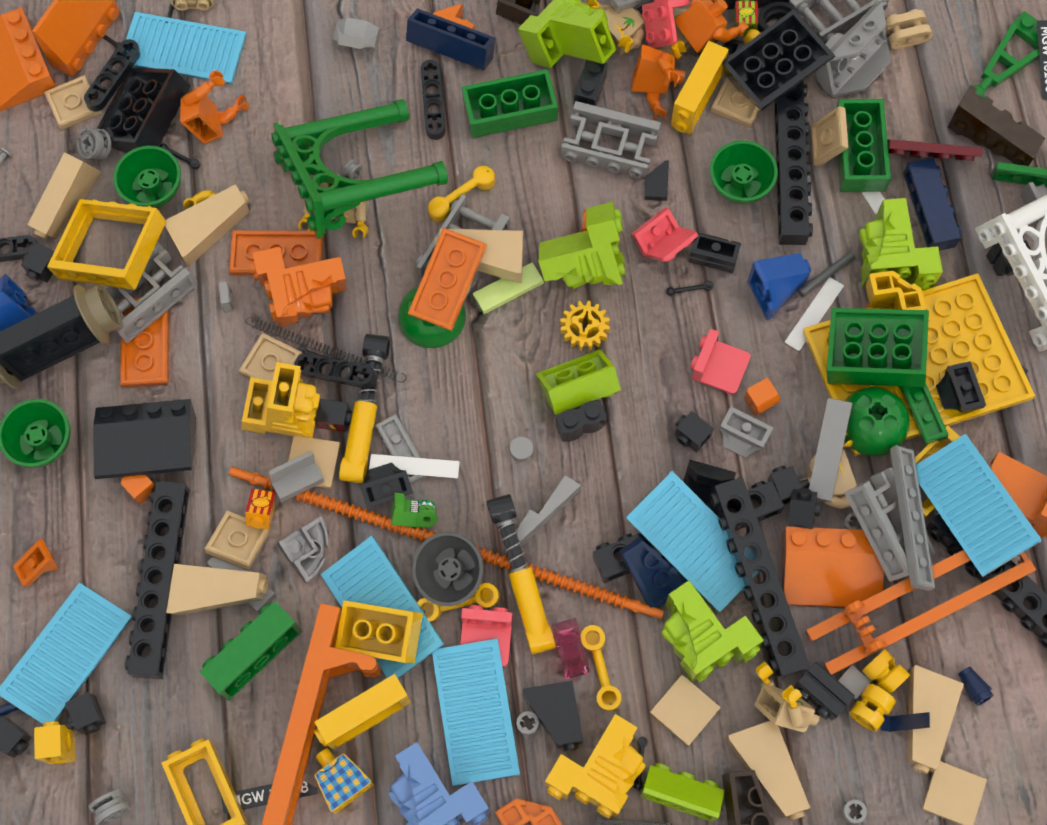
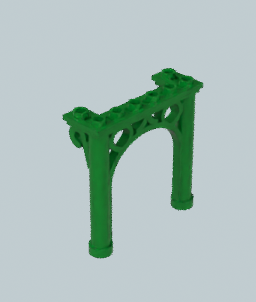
[271,99,448,239]

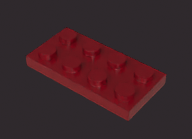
[887,139,983,161]

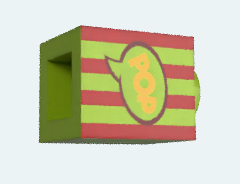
[733,0,758,36]

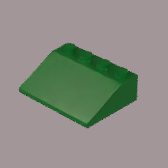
[827,308,929,387]

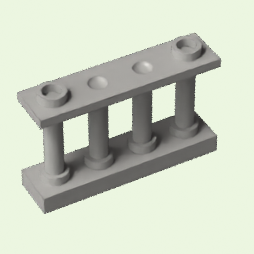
[789,0,889,44]
[416,194,510,300]

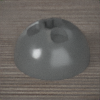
[412,532,484,606]

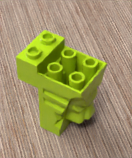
[518,0,616,68]
[858,198,943,291]
[538,202,626,289]
[661,580,764,683]

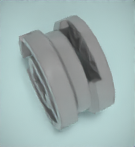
[77,128,111,160]
[88,789,130,825]

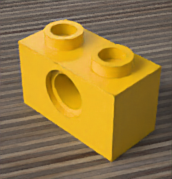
[34,721,76,765]

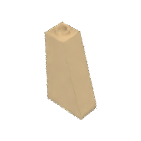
[28,152,102,239]
[165,184,250,267]
[435,229,523,283]
[166,564,268,616]
[907,665,964,774]
[725,721,810,821]

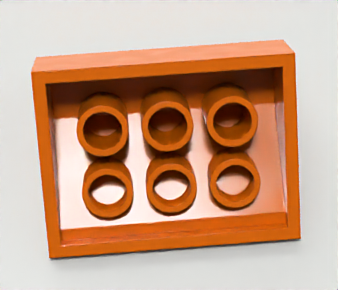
[32,0,120,77]
[0,7,57,112]
[782,526,884,609]

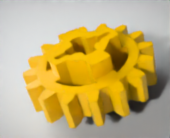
[560,301,610,351]

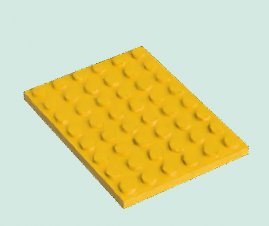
[803,273,1035,456]

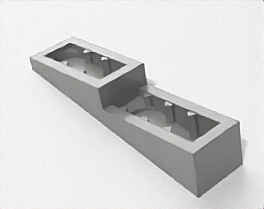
[809,398,852,502]
[504,475,581,557]

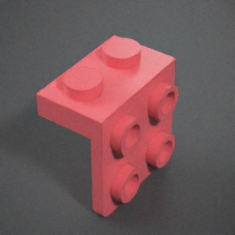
[642,0,690,48]
[631,208,698,262]
[690,329,751,395]
[460,605,513,667]

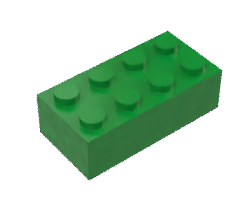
[462,69,558,138]
[836,99,891,192]
[199,601,303,701]

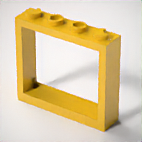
[47,199,166,290]

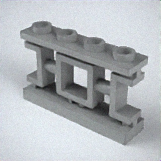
[560,101,661,179]
[104,243,198,344]
[844,467,936,582]

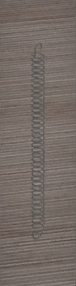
[245,317,407,383]

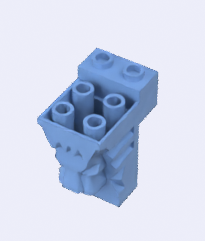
[388,742,490,825]

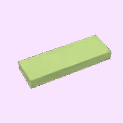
[472,262,544,314]

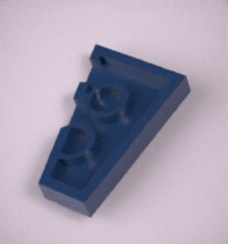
[619,538,687,608]

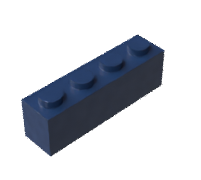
[406,8,496,70]
[903,158,962,251]

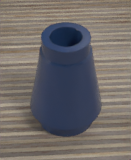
[958,667,994,706]

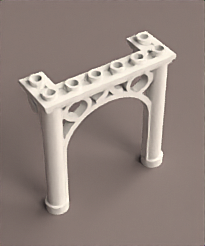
[975,194,1047,352]

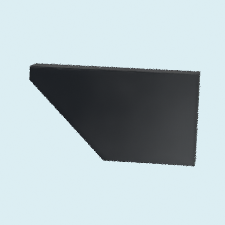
[644,160,669,201]

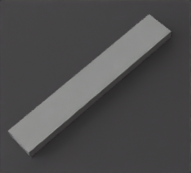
[890,445,935,591]

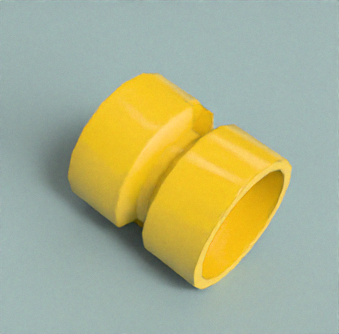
[862,649,910,694]
[849,683,896,732]

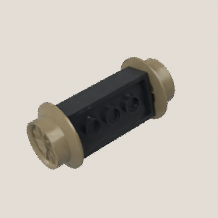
[0,284,123,389]

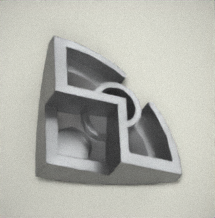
[277,516,328,583]

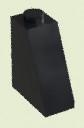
[522,680,583,751]

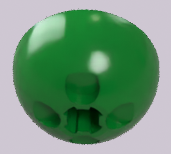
[710,140,778,204]
[113,146,181,208]
[398,285,466,348]
[845,387,910,456]
[0,399,71,468]

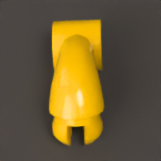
[183,190,215,210]

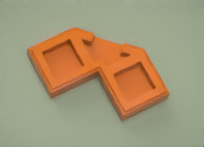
[495,798,562,825]

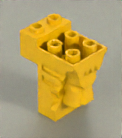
[241,362,320,438]
[545,714,646,819]

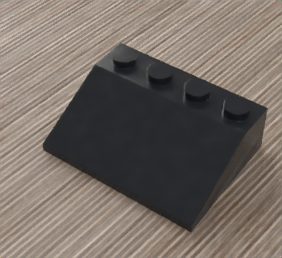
[722,9,835,111]
[97,68,191,153]
[93,399,196,479]

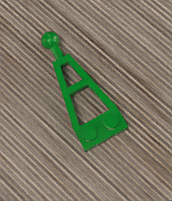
[973,11,1039,99]

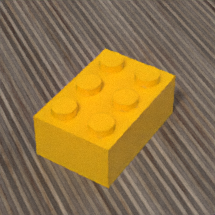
[335,600,423,663]

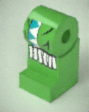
[391,492,437,528]

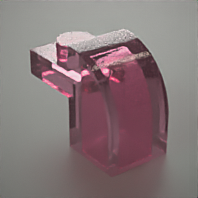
[552,618,590,679]

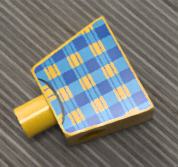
[314,748,374,814]

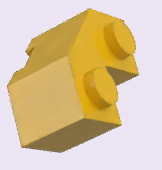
[865,271,927,310]

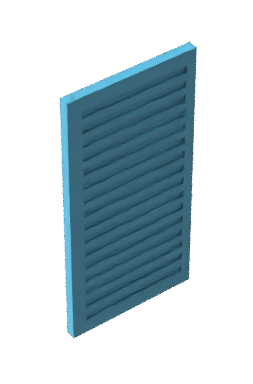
[119,12,247,84]
[916,434,1042,577]
[625,471,759,612]
[320,535,444,679]
[0,583,133,724]
[432,638,520,786]

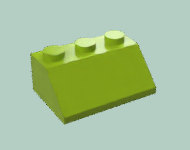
[536,349,621,415]
[640,763,724,822]

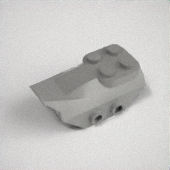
[815,0,891,97]

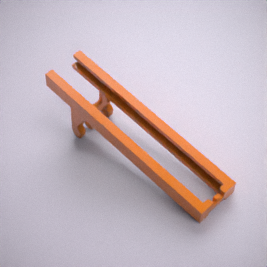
[805,550,1036,675]
[262,603,382,825]

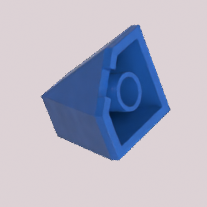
[747,253,811,320]
[0,274,37,331]

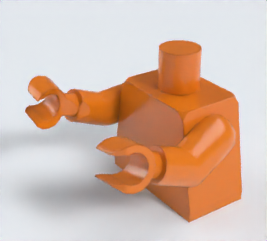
[674,0,749,53]
[631,44,685,120]
[180,70,249,144]

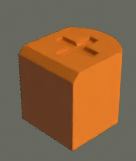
[744,377,780,416]
[121,475,155,505]

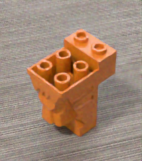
[249,247,347,328]
[989,452,1047,539]

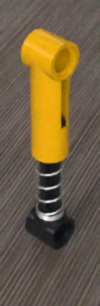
[339,334,390,483]
[486,494,556,655]

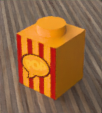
[245,489,276,530]

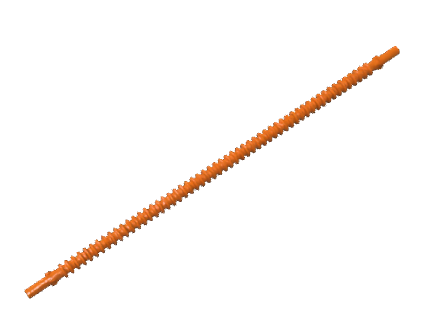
[229,466,664,619]

